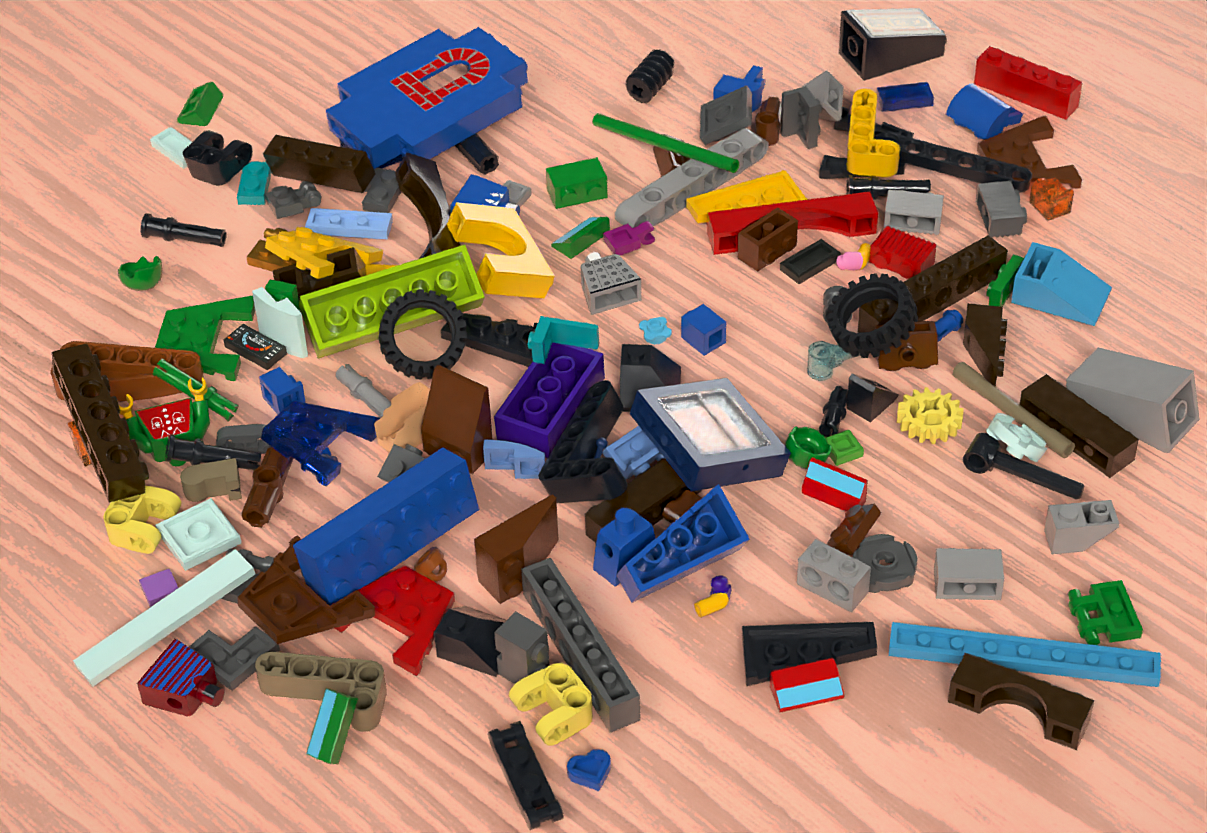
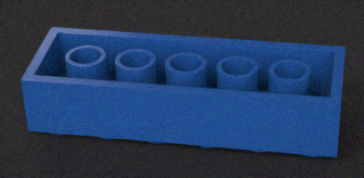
[293,448,480,605]

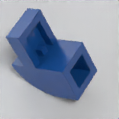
[713,65,765,112]

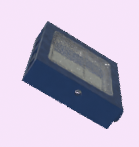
[630,378,791,492]

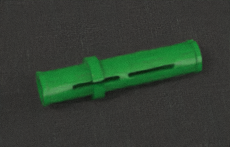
[152,358,239,421]

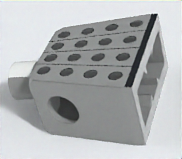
[580,252,642,315]

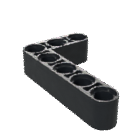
[538,380,628,503]

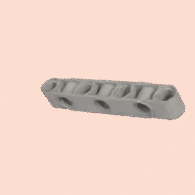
[615,128,769,228]

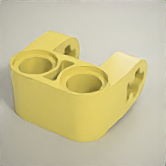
[103,486,181,554]
[509,663,592,746]

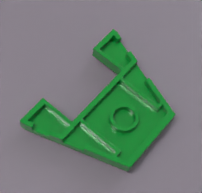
[155,295,255,381]

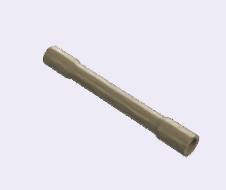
[952,362,1075,458]

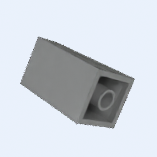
[1066,347,1200,453]

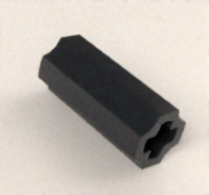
[455,133,499,175]

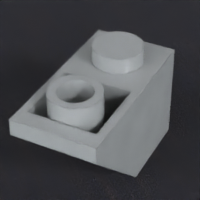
[1044,500,1119,554]

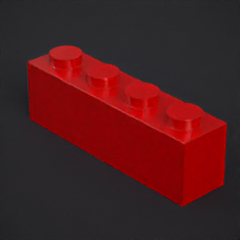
[974,46,1082,120]

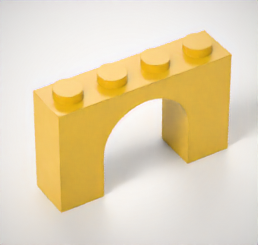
[447,202,555,299]

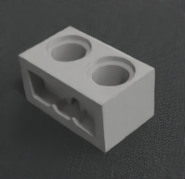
[797,539,871,613]

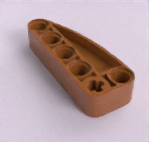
[51,341,204,402]

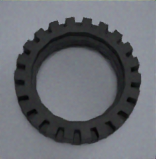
[827,273,918,358]
[379,289,467,380]

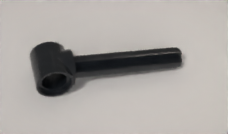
[963,433,1084,499]

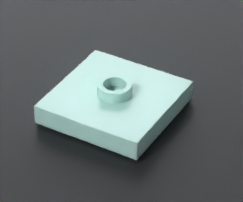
[155,498,242,571]

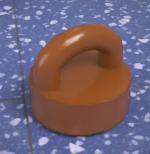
[414,547,447,582]

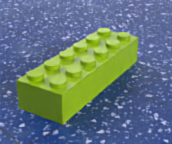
[299,245,485,359]

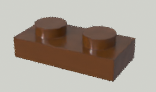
[827,503,881,555]

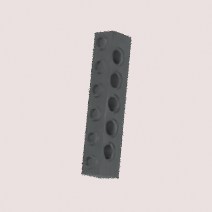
[521,557,640,733]

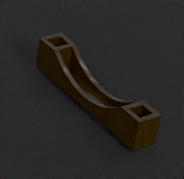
[395,152,461,259]

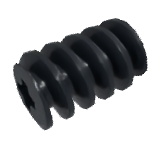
[626,49,674,103]

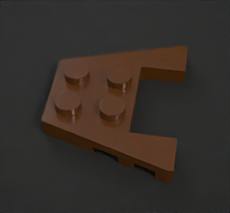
[977,115,1082,189]
[237,535,375,644]

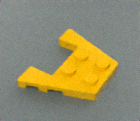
[265,227,383,279]

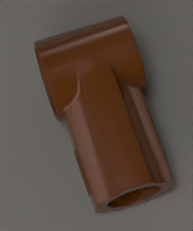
[755,97,781,146]

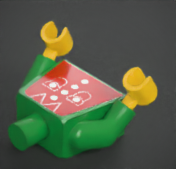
[117,377,210,467]

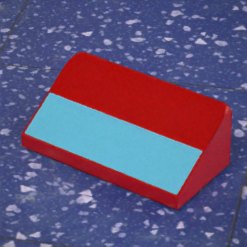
[802,457,868,512]
[770,658,844,713]

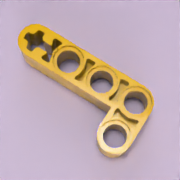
[846,89,900,177]

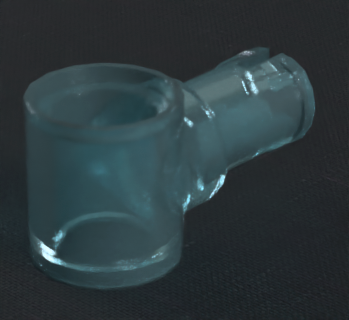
[807,341,860,381]

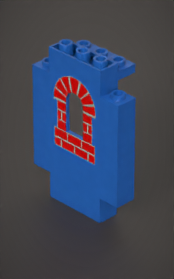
[325,27,528,169]

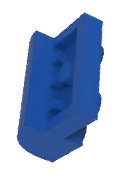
[946,83,1023,140]

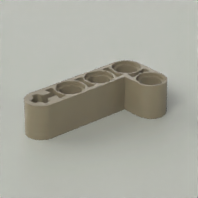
[255,652,387,732]

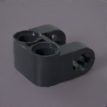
[182,130,253,186]

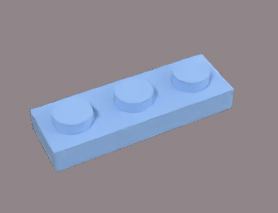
[305,208,393,240]

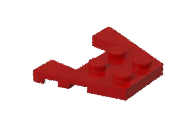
[334,565,455,676]

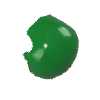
[118,256,162,291]
[785,426,832,469]

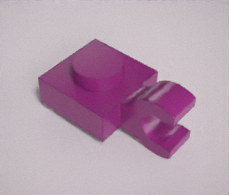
[603,221,655,256]

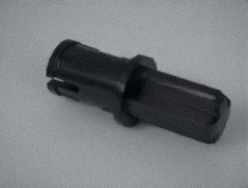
[819,386,848,437]

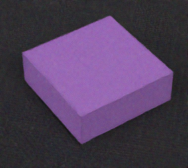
[139,569,178,607]

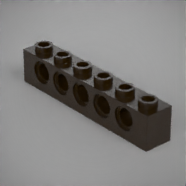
[858,235,1008,333]
[52,344,149,503]

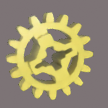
[897,387,964,444]

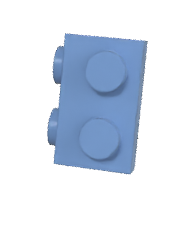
[602,426,664,480]

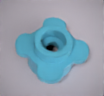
[639,317,672,344]

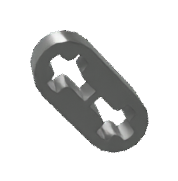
[216,424,274,454]

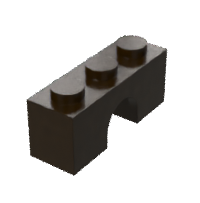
[273,247,366,300]

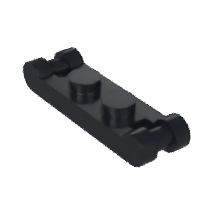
[488,721,564,830]

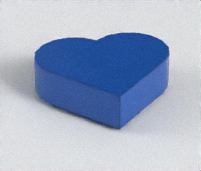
[567,749,611,791]

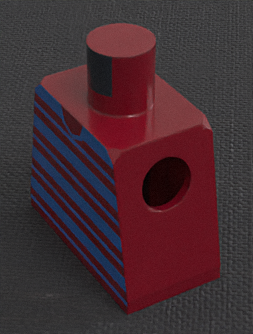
[137,639,225,717]

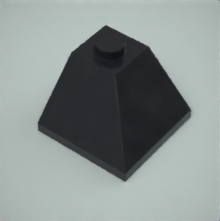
[620,344,681,413]
[434,606,506,677]

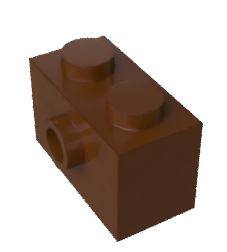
[875,321,938,371]

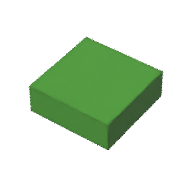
[826,430,864,466]

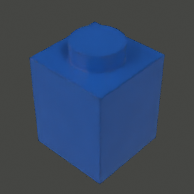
[681,304,726,356]

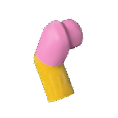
[836,243,870,271]

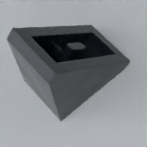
[847,374,899,423]

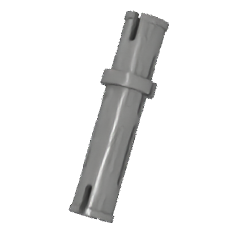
[336,364,391,418]

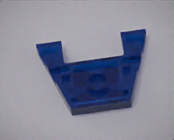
[261,401,380,487]

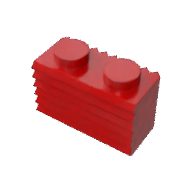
[869,225,937,279]

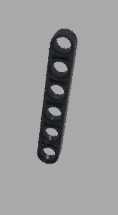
[876,132,1032,193]

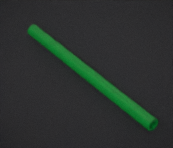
[593,113,739,173]

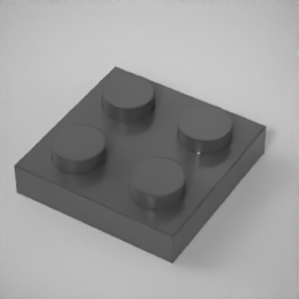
[700,85,752,145]

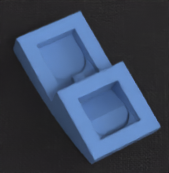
[483,440,545,479]

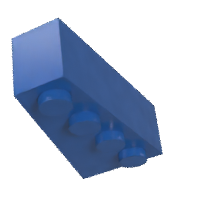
[617,484,750,603]

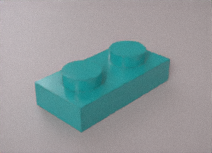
[237,161,272,205]

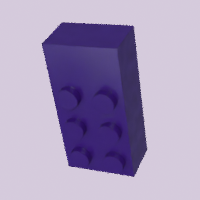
[494,343,605,459]

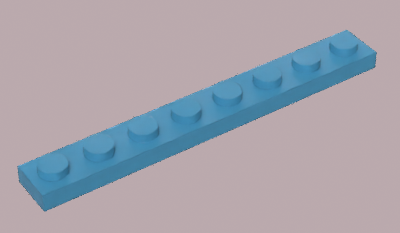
[888,622,1161,687]

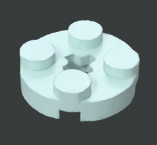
[986,413,1048,462]

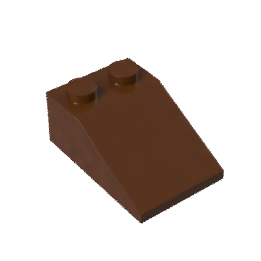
[421,365,493,475]
[474,494,559,604]

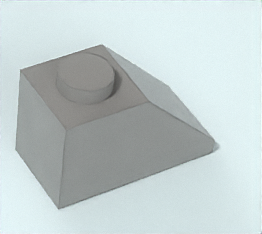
[803,70,844,121]

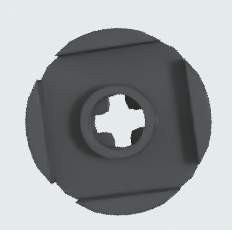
[853,534,917,593]

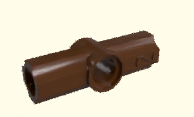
[242,443,294,528]

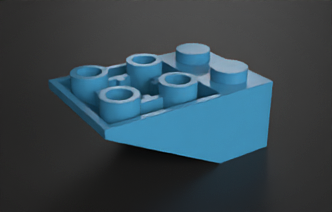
[1011,242,1112,326]

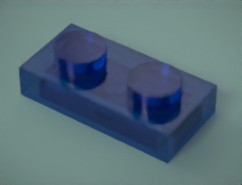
[876,82,934,112]

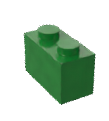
[546,157,608,209]

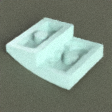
[252,287,308,358]

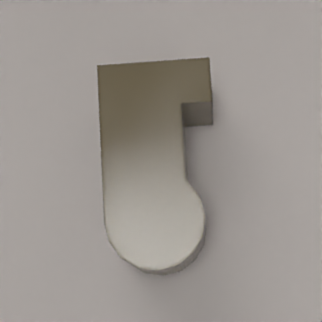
[180,458,242,502]

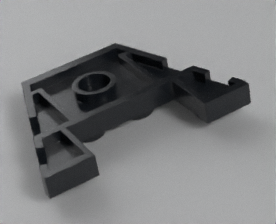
[819,107,914,179]

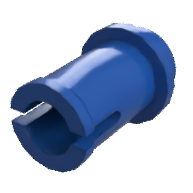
[935,310,963,342]

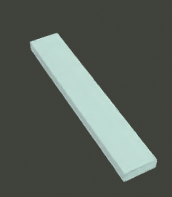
[73,549,255,687]

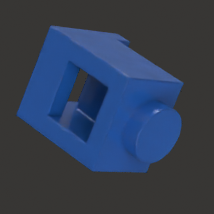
[259,367,306,418]

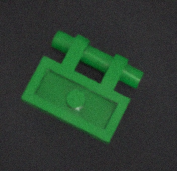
[1067,580,1143,645]

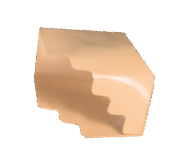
[374,382,430,453]

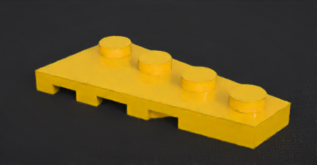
[686,170,808,223]

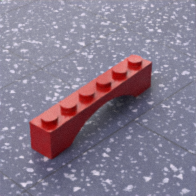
[707,192,878,255]

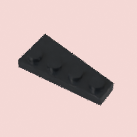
[441,313,538,367]
[742,622,877,687]

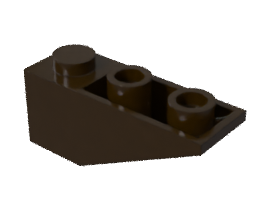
[963,303,1008,387]

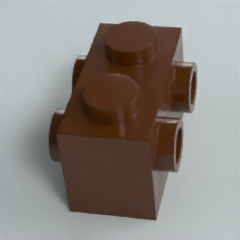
[738,207,798,272]

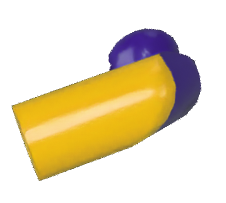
[694,575,732,618]

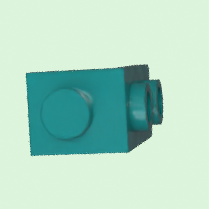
[528,316,600,364]

